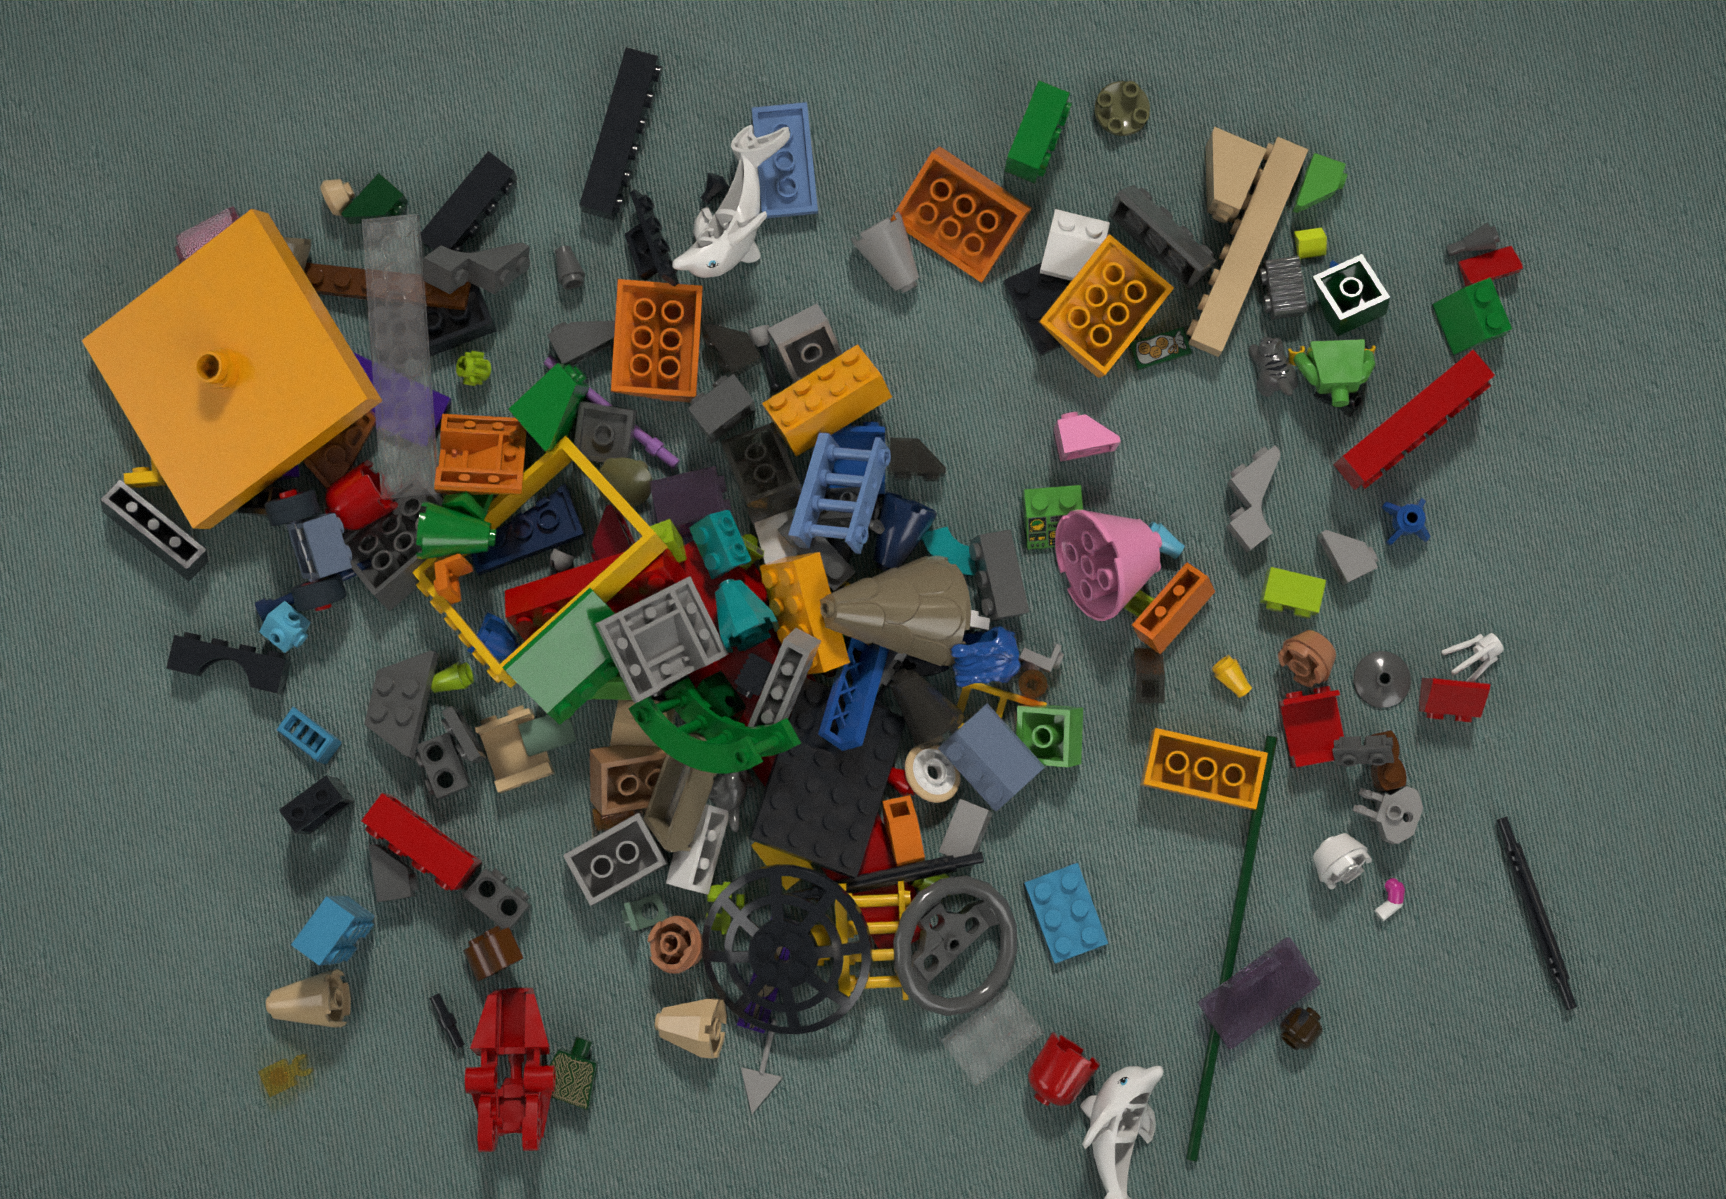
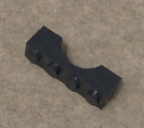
[166,632,291,695]

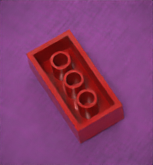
[361,793,482,891]

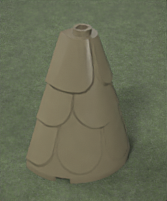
[820,556,971,666]

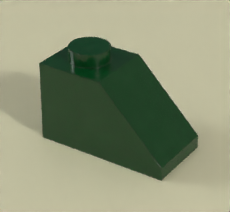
[341,173,408,224]

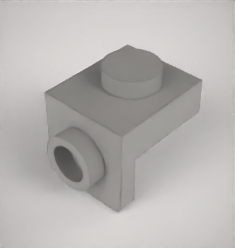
[1019,643,1064,673]

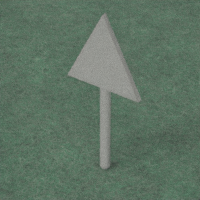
[741,1018,782,1114]

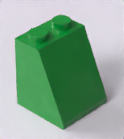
[508,363,589,452]

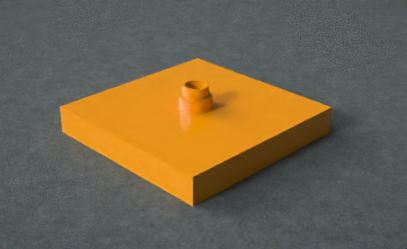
[82,209,382,529]

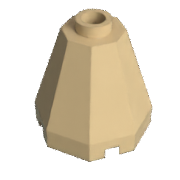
[655,998,727,1059]

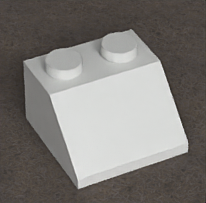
[1039,209,1110,281]

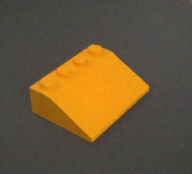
[1039,234,1174,378]

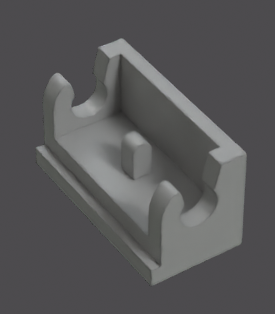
[939,799,993,857]

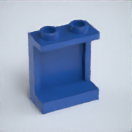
[828,422,885,498]

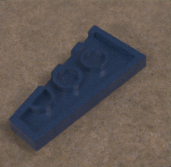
[471,483,585,576]

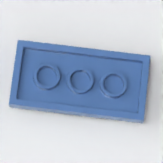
[752,102,818,219]

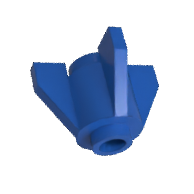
[1381,498,1431,546]
[467,612,519,661]

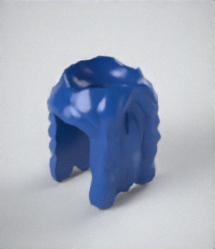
[951,626,1021,687]

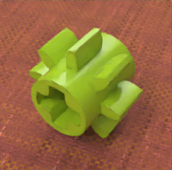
[456,350,491,386]

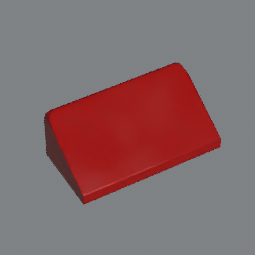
[1458,246,1524,287]

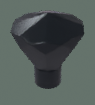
[700,172,730,204]

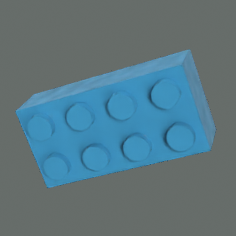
[291,896,375,966]

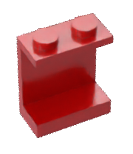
[1279,686,1344,768]

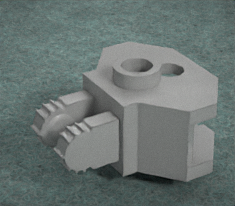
[1352,786,1423,845]

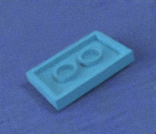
[1024,863,1108,964]

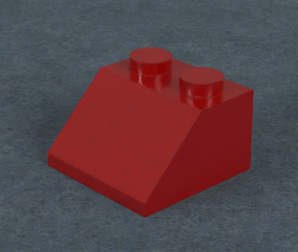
[1419,678,1491,722]

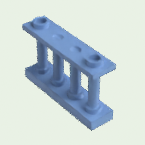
[788,433,891,554]

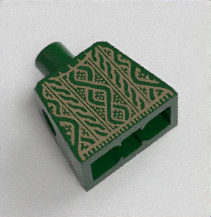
[550,1036,598,1110]

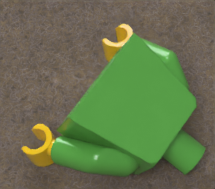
[1288,339,1376,407]

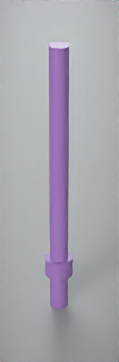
[544,355,680,469]

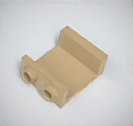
[475,705,555,793]

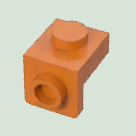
[434,554,473,605]

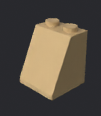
[1205,127,1266,223]

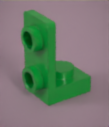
[441,491,494,520]

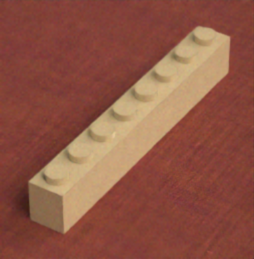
[1186,137,1308,357]

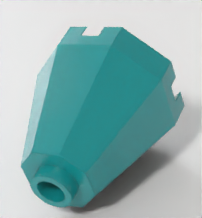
[715,579,780,653]

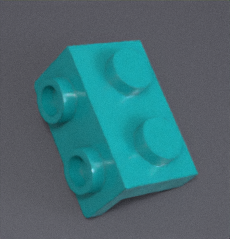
[689,510,751,579]

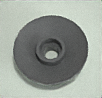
[1354,651,1411,708]

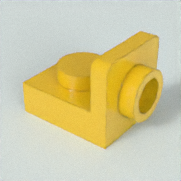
[123,459,165,489]

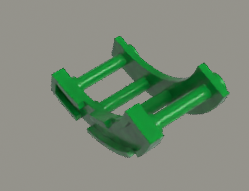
[628,678,801,774]

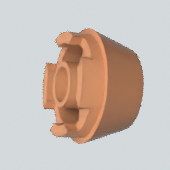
[1278,630,1336,687]
[648,916,703,974]

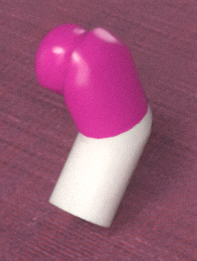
[1374,878,1405,921]

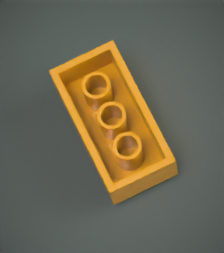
[762,344,892,457]
[760,552,850,674]
[1140,728,1268,810]

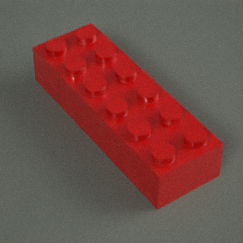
[1333,349,1495,490]
[505,548,686,641]

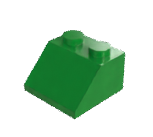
[1432,277,1512,356]

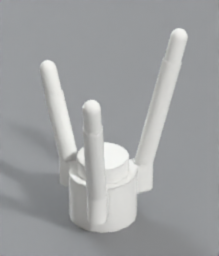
[1441,633,1504,682]

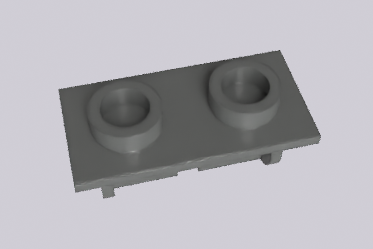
[1332,735,1394,767]

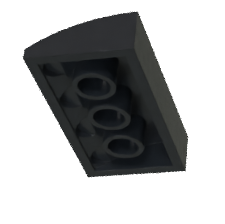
[369,283,496,371]

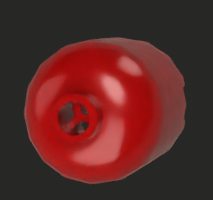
[325,460,398,530]
[1028,1032,1100,1106]

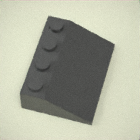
[1109,185,1216,290]
[342,471,443,611]

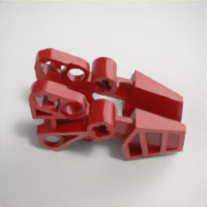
[465,988,556,1152]

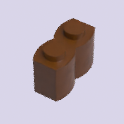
[1364,730,1407,792]
[463,926,524,982]

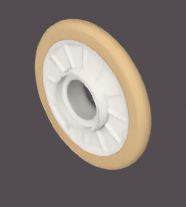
[905,743,961,803]

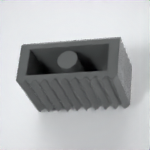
[1259,256,1308,320]

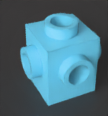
[259,601,311,653]

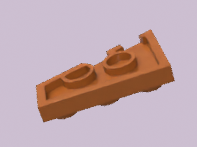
[303,410,379,489]

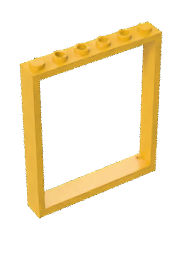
[412,436,668,688]

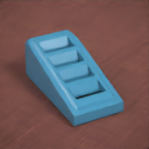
[276,707,342,764]

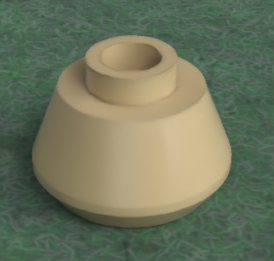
[320,179,355,216]

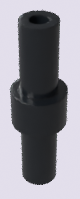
[429,993,465,1049]

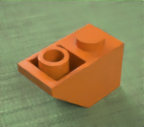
[882,795,925,866]

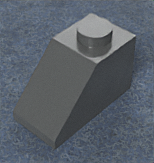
[369,844,419,902]

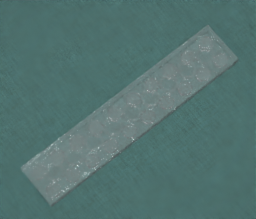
[362,214,440,500]

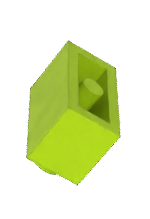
[1259,567,1326,619]

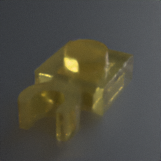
[258,1053,314,1097]

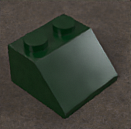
[1312,254,1390,337]

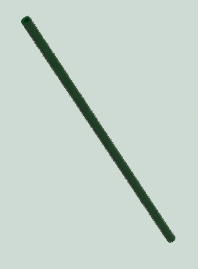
[1186,736,1278,1162]

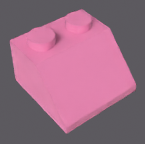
[1053,412,1120,462]

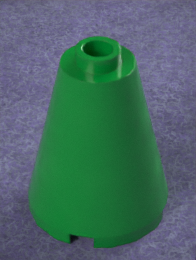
[416,501,496,559]

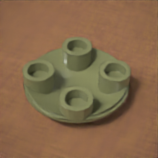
[1095,81,1150,136]
[597,457,653,507]

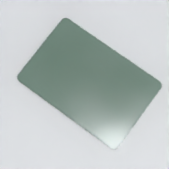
[518,715,577,756]

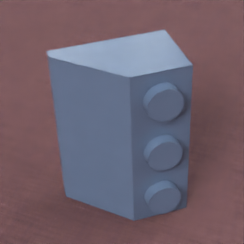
[938,703,1045,812]

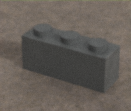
[969,529,1029,622]

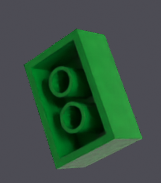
[1004,81,1072,183]

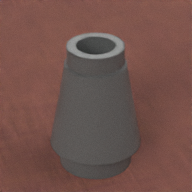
[555,246,585,290]

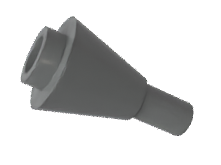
[1446,223,1500,256]

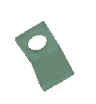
[621,893,667,931]

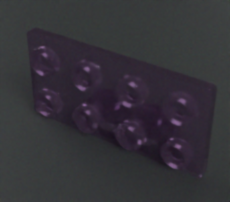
[1198,937,1320,1049]

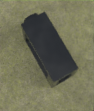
[279,775,355,835]

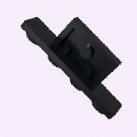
[624,189,679,287]

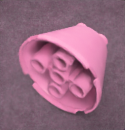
[1055,509,1162,621]

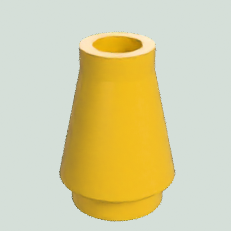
[1212,655,1252,698]

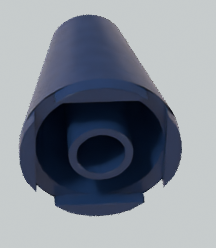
[873,491,938,571]

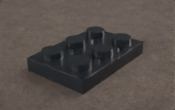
[1003,262,1068,356]

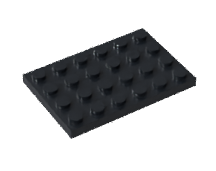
[749,678,907,879]

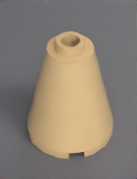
[266,969,351,1028]

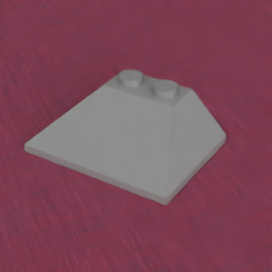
[595,576,728,704]

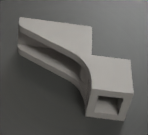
[1226,445,1281,553]

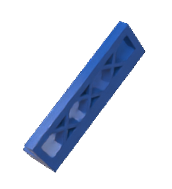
[818,636,889,751]

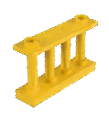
[835,881,911,1000]

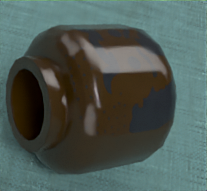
[1280,1007,1323,1051]

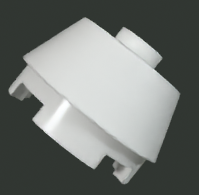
[1313,833,1372,889]

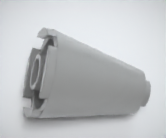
[850,211,919,293]

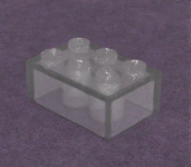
[940,986,1044,1087]

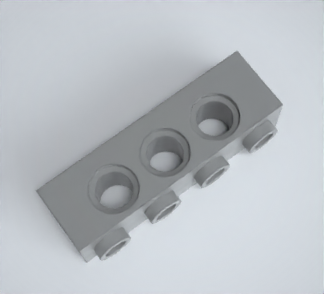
[748,628,821,727]

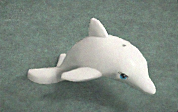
[672,125,790,278]
[1080,1066,1163,1199]

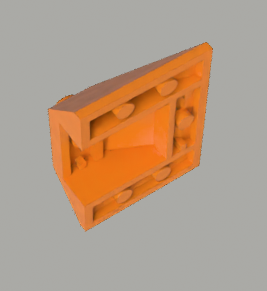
[434,414,527,495]

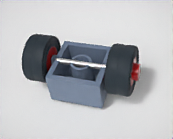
[265,489,352,611]

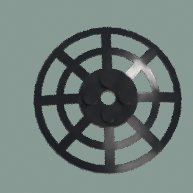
[702,864,873,1035]

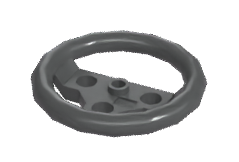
[893,875,1017,1016]

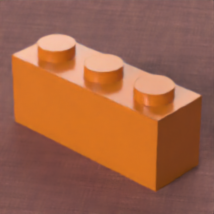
[1132,562,1215,654]

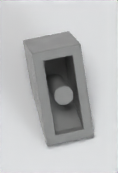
[1317,530,1378,585]

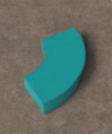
[921,526,977,576]

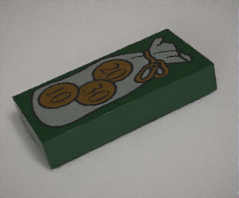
[1129,327,1192,371]

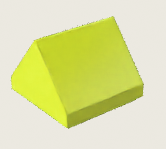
[1294,228,1327,259]

